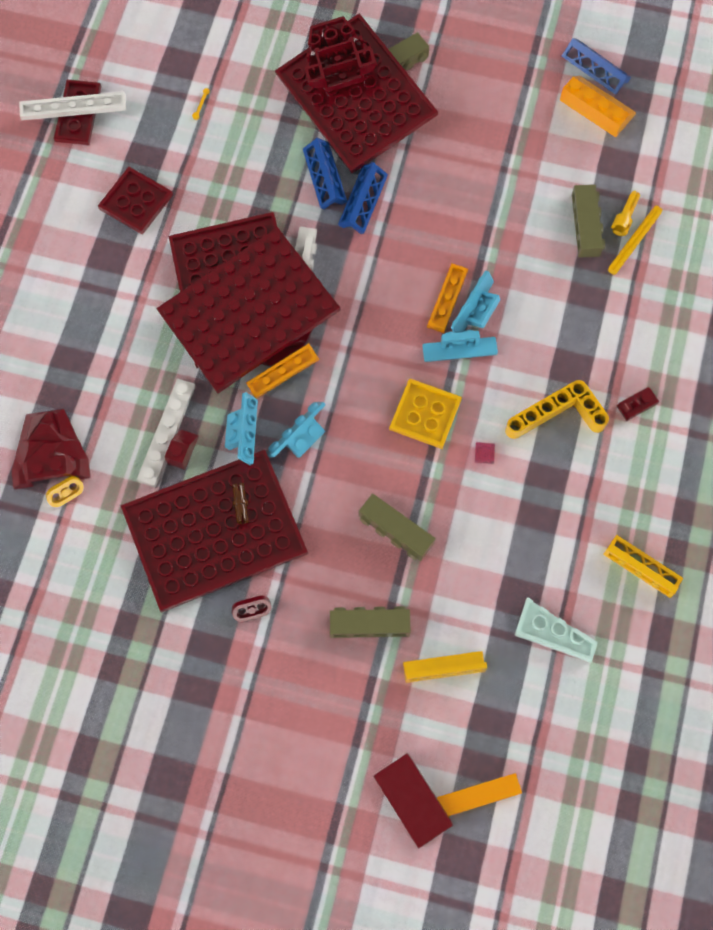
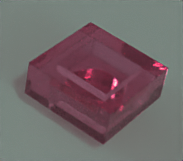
[475,442,495,464]

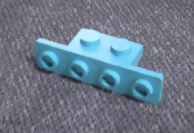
[451,270,501,333]
[422,330,498,362]
[225,392,258,465]
[267,402,326,458]

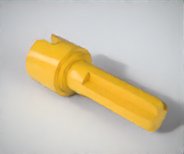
[611,191,640,236]

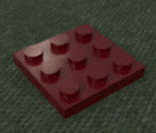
[98,167,173,235]

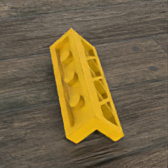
[603,535,683,598]
[403,651,487,683]

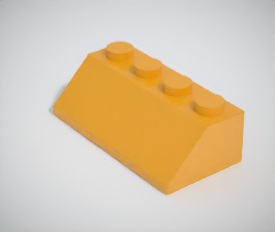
[560,76,636,137]

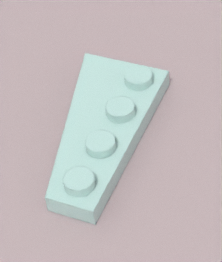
[515,597,598,663]

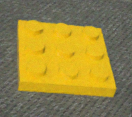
[389,378,462,449]

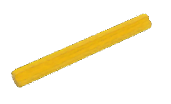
[608,205,663,275]

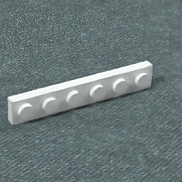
[19,92,127,120]
[137,378,196,488]

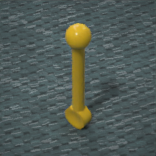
[192,88,210,120]

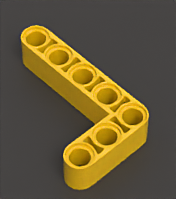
[505,380,609,439]

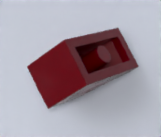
[164,429,199,470]

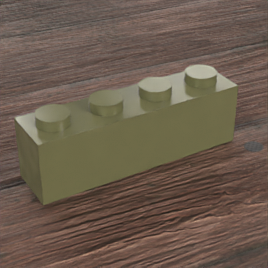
[389,32,429,70]
[571,184,605,258]
[358,493,436,561]
[330,606,411,638]

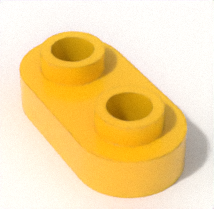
[46,476,84,507]

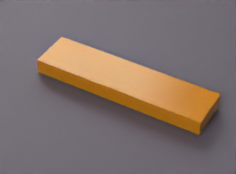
[427,263,468,333]
[246,343,319,399]
[437,773,522,816]

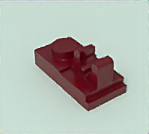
[616,387,659,421]

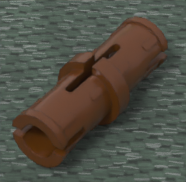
[232,483,249,524]

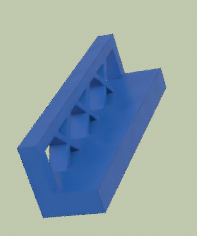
[562,38,631,95]
[303,137,347,209]
[338,162,388,234]

